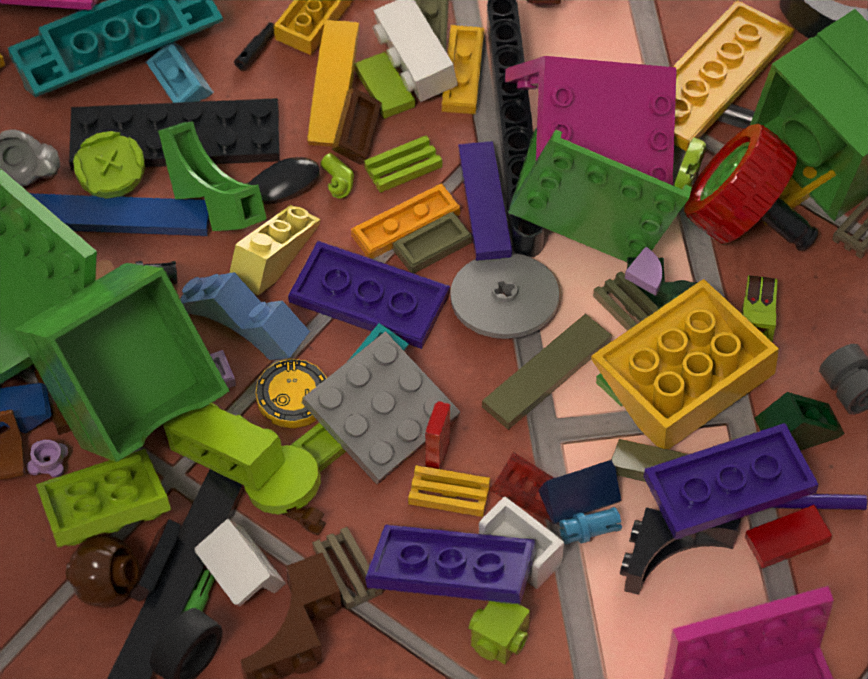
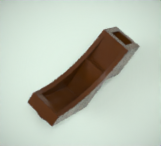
[240,552,341,679]

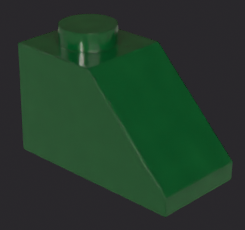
[754,392,845,451]

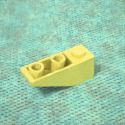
[229,205,321,295]

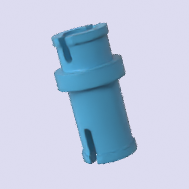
[559,507,622,545]

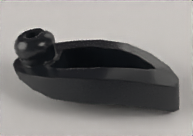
[247,157,320,205]

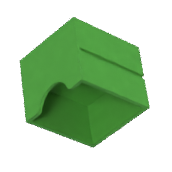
[750,9,868,221]
[14,263,229,462]

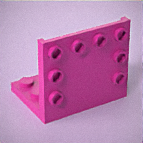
[505,56,677,185]
[663,586,834,679]

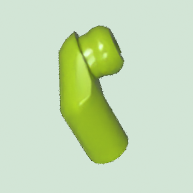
[320,153,354,198]

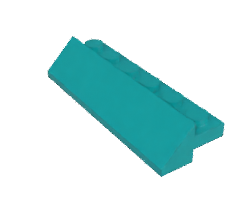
[8,0,223,97]

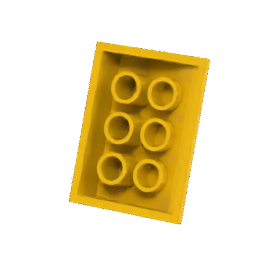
[591,279,779,450]

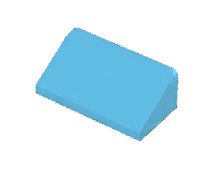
[146,42,214,103]

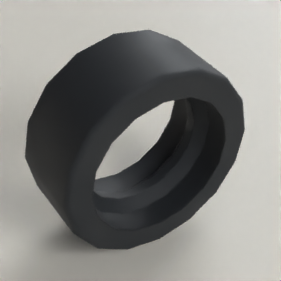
[150,608,223,679]

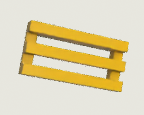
[408,465,490,517]

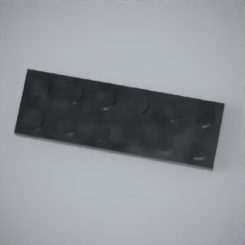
[69,98,280,171]

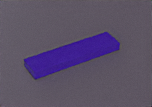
[458,141,512,261]

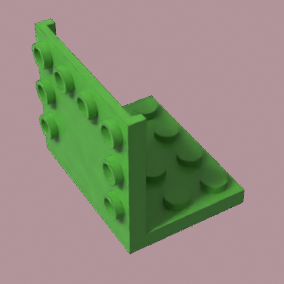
[508,128,692,264]
[0,168,97,384]

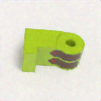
[742,275,777,342]

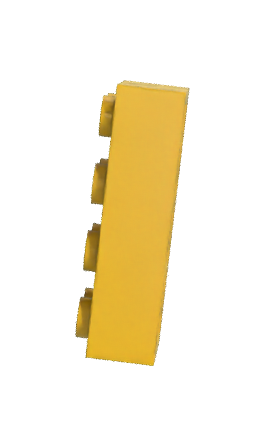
[274,0,353,55]

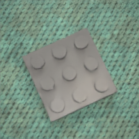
[301,331,460,484]

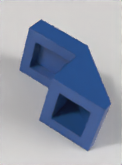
[0,383,51,434]

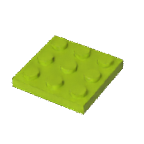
[36,449,171,547]

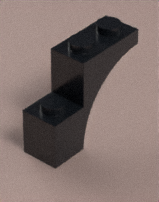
[620,507,741,595]

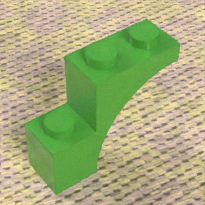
[158,121,267,231]

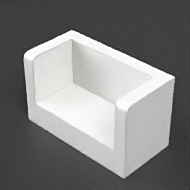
[479,496,564,589]

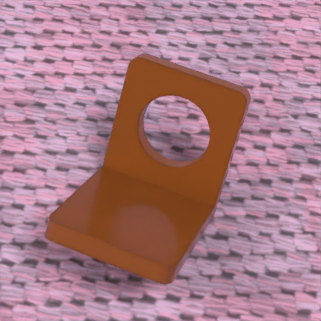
[0,410,25,480]

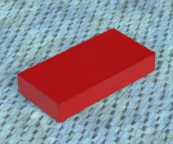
[425,401,450,469]
[744,505,832,569]

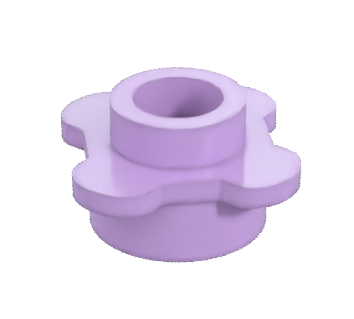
[26,439,68,477]

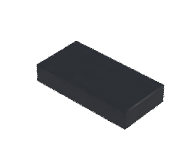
[128,519,182,602]

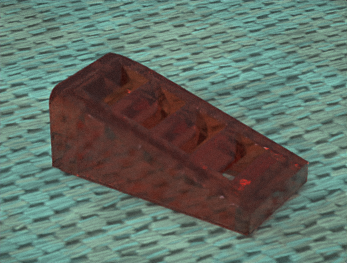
[489,452,559,525]

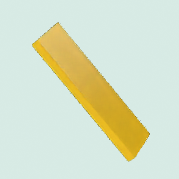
[673,0,795,151]

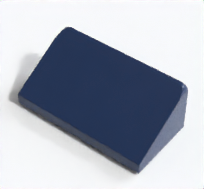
[538,460,621,525]

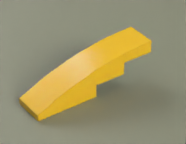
[307,20,359,147]

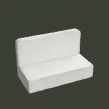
[195,519,286,606]

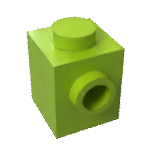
[468,601,530,664]

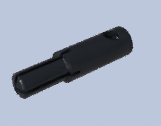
[234,22,275,71]

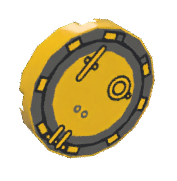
[255,359,327,429]

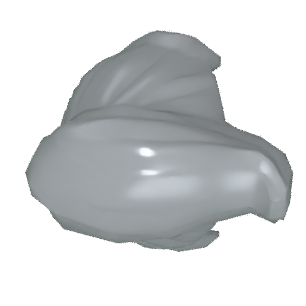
[0,130,60,187]

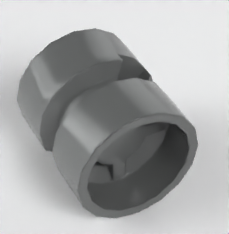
[819,344,868,415]

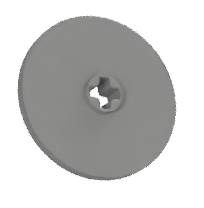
[450,253,559,339]

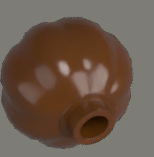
[66,535,140,608]

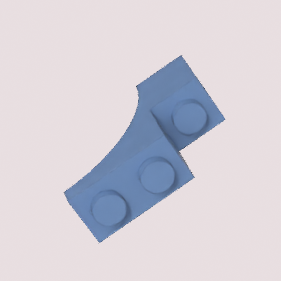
[180,272,310,360]

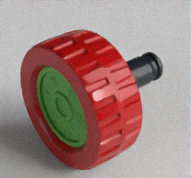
[684,124,818,251]

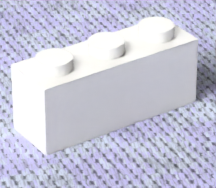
[373,0,457,102]

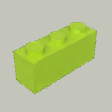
[163,402,285,491]

